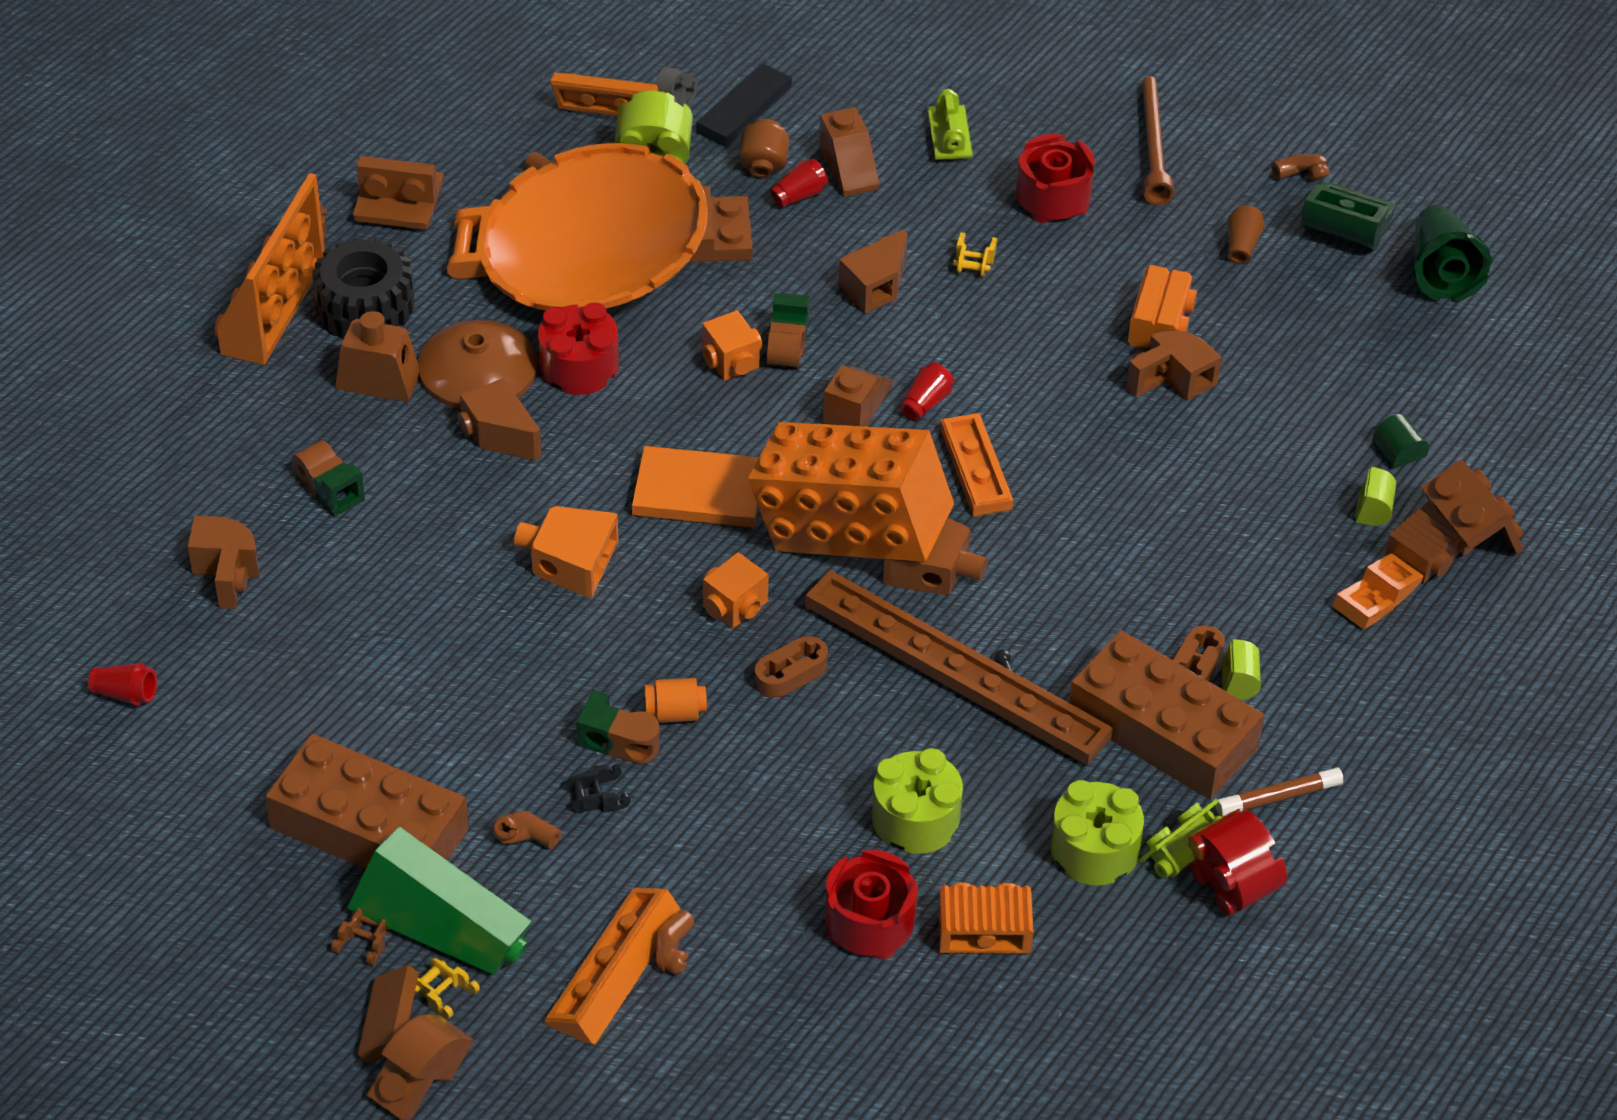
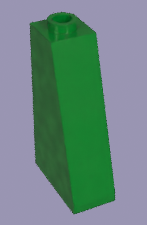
[347,826,532,975]

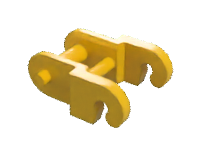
[954,232,997,277]
[415,958,480,1020]

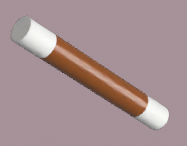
[1216,767,1343,817]

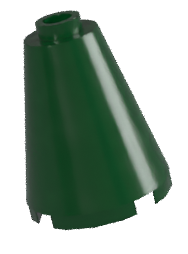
[1414,205,1492,302]

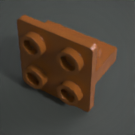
[353,156,444,230]

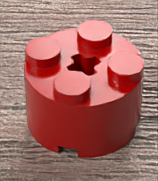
[1016,134,1095,223]
[538,302,619,395]
[1188,808,1287,916]
[825,850,918,959]

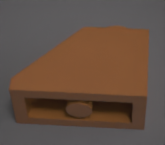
[819,107,879,197]
[823,365,893,426]
[457,378,542,460]

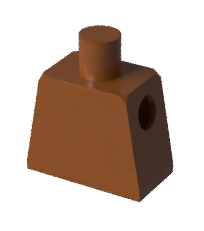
[336,311,419,403]
[883,518,988,595]

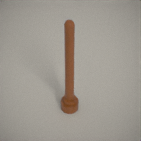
[1142,76,1174,205]

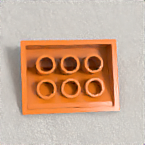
[214,173,325,365]

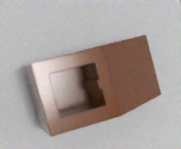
[838,229,907,314]

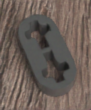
[655,66,698,108]

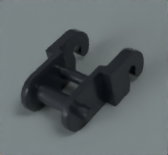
[566,764,631,813]

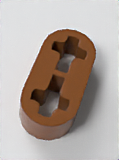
[1173,625,1225,682]
[755,636,828,698]

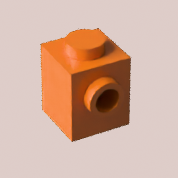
[702,310,763,381]
[703,552,769,629]

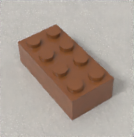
[1069,630,1265,800]
[265,733,469,869]

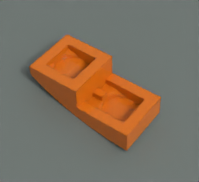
[1332,553,1424,630]

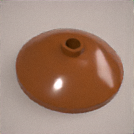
[418,319,538,410]

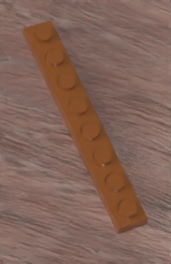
[805,570,1113,766]

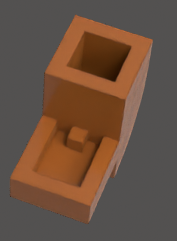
[1126,330,1222,401]
[188,516,259,609]
[367,1014,474,1120]

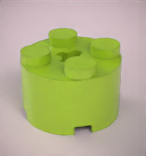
[614,91,693,164]
[872,748,963,854]
[1051,780,1144,886]

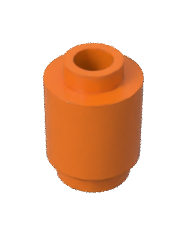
[644,678,707,723]

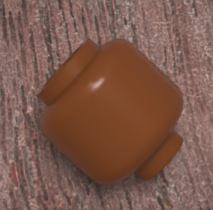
[738,119,790,178]

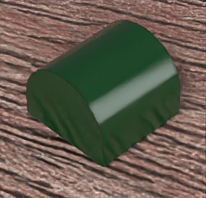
[1372,414,1429,469]

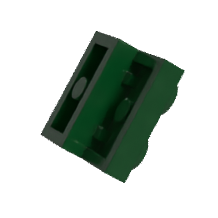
[1301,181,1396,250]

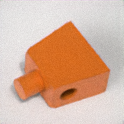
[514,506,619,598]

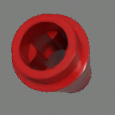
[770,159,828,208]
[900,362,954,421]
[88,663,157,706]

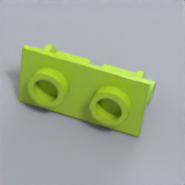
[928,89,973,159]
[1139,799,1221,879]

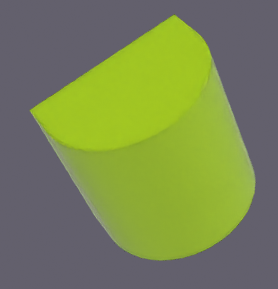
[1355,466,1396,526]
[1221,639,1261,700]

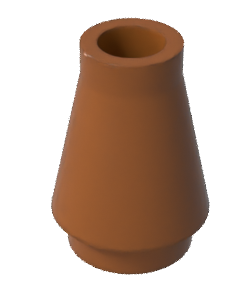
[1227,205,1265,264]

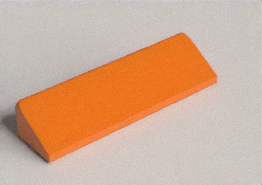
[544,888,681,1044]

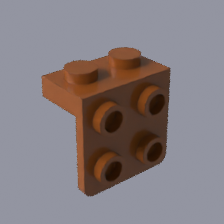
[1421,459,1524,555]

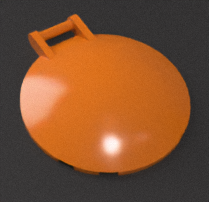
[447,143,708,310]

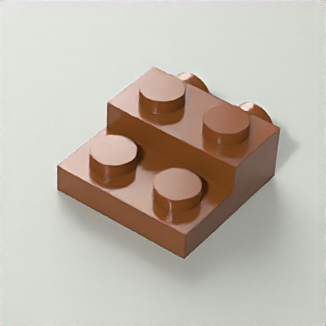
[688,186,753,262]

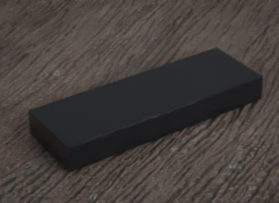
[696,63,792,147]

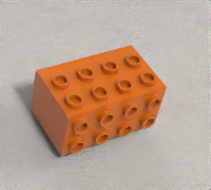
[748,422,954,562]

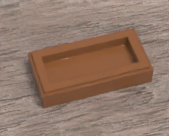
[358,964,419,1063]

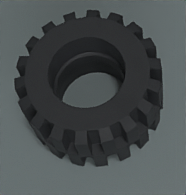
[312,238,414,338]

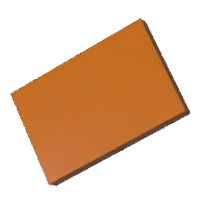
[632,446,759,528]

